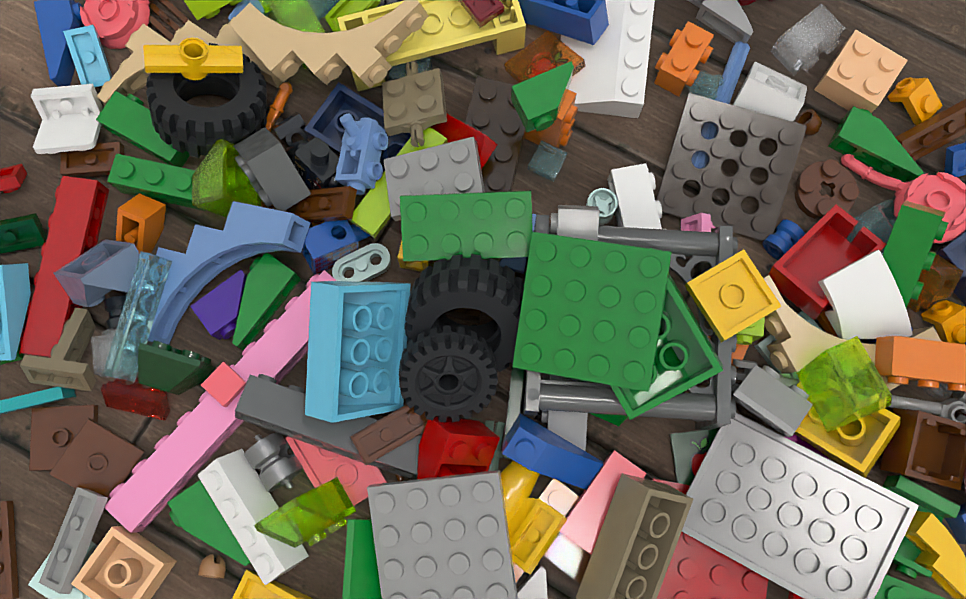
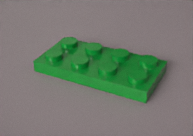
[400,190,533,261]

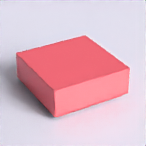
[201,362,247,407]

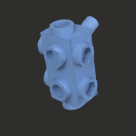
[335,113,388,195]

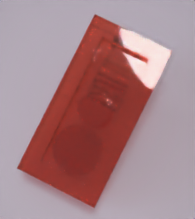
[101,374,170,421]

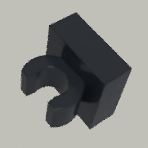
[272,112,308,146]

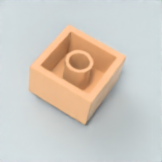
[814,30,908,113]
[71,526,177,599]

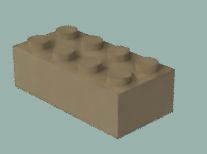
[576,473,693,599]

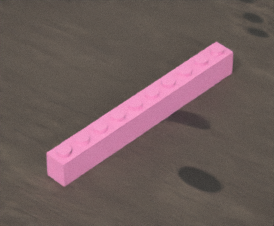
[104,270,336,533]

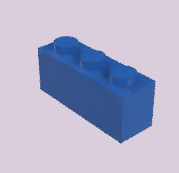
[518,0,609,45]

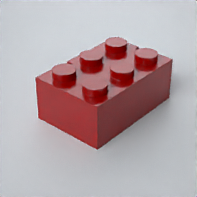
[768,204,887,320]

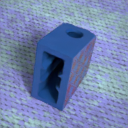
[301,220,371,275]

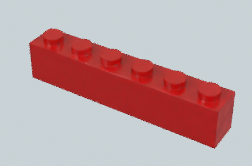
[19,176,109,358]

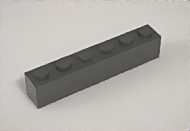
[235,374,423,480]

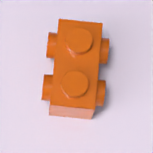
[654,21,714,97]

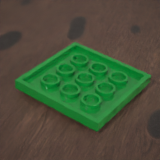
[512,232,672,392]

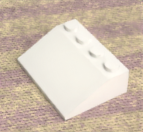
[557,0,655,118]

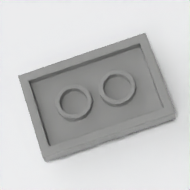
[384,137,485,221]

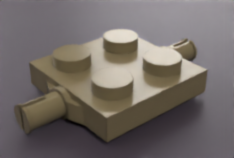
[382,61,447,147]

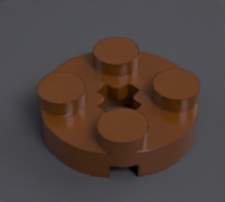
[794,159,860,219]

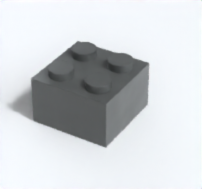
[234,127,311,211]

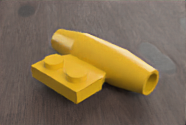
[501,460,567,575]

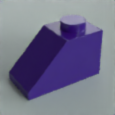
[190,270,247,340]

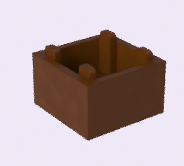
[880,408,966,490]

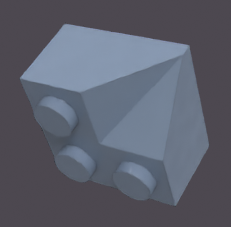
[53,239,153,307]

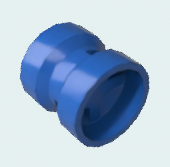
[762,219,805,260]

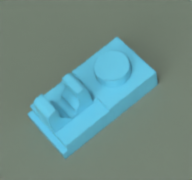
[63,25,112,87]

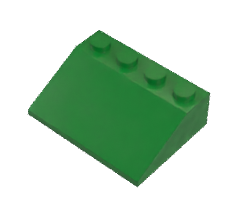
[610,248,723,420]

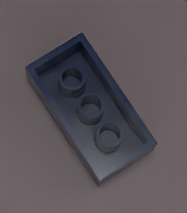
[304,82,411,181]

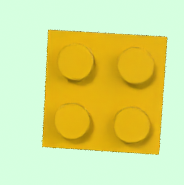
[684,250,782,343]

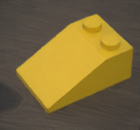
[794,366,901,478]

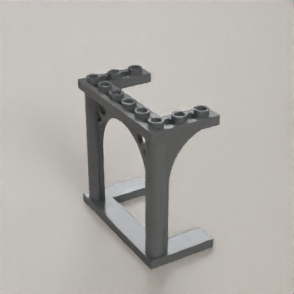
[522,215,738,430]

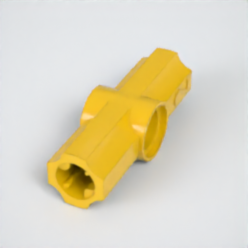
[143,37,243,80]

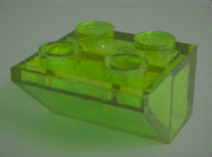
[796,336,892,433]

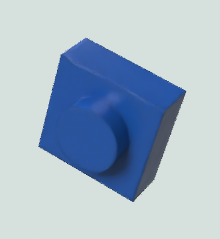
[944,142,966,177]

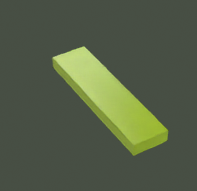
[350,127,448,238]

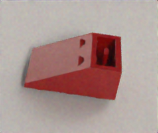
[417,417,500,479]

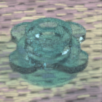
[689,71,723,100]

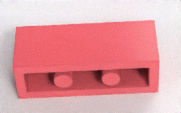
[559,450,647,555]

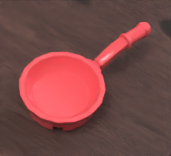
[80,0,150,49]
[840,154,966,244]

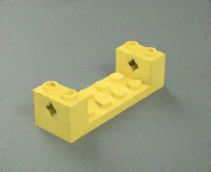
[337,0,526,91]

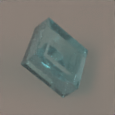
[528,140,568,182]

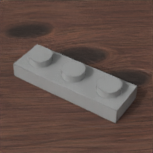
[39,487,108,594]

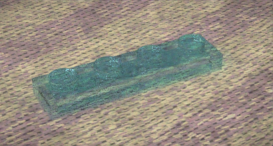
[102,251,172,381]

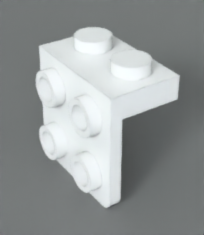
[31,84,103,154]

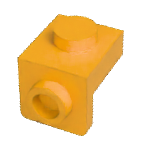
[888,77,943,125]
[921,300,966,344]

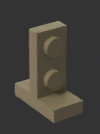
[20,308,96,392]

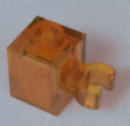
[907,254,964,312]

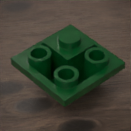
[138,340,217,395]

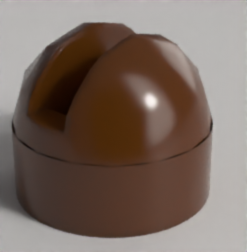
[795,109,822,136]

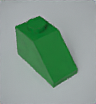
[511,61,574,132]

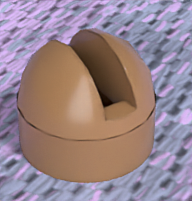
[198,554,226,579]

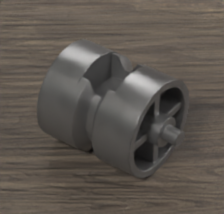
[244,432,303,492]

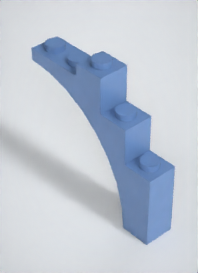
[138,201,310,345]

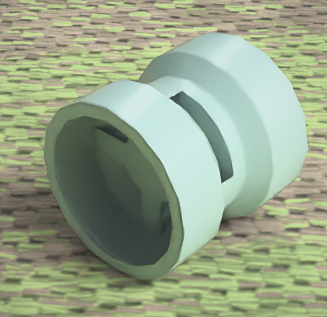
[586,188,618,225]

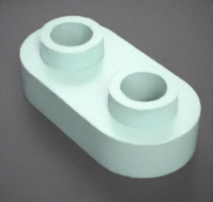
[332,243,391,282]

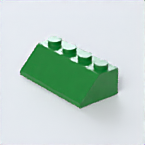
[342,517,382,599]

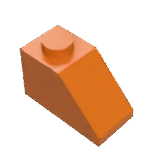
[116,193,166,263]

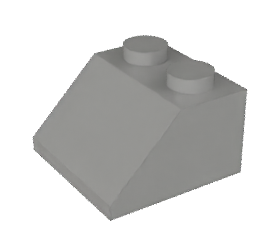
[732,365,813,437]

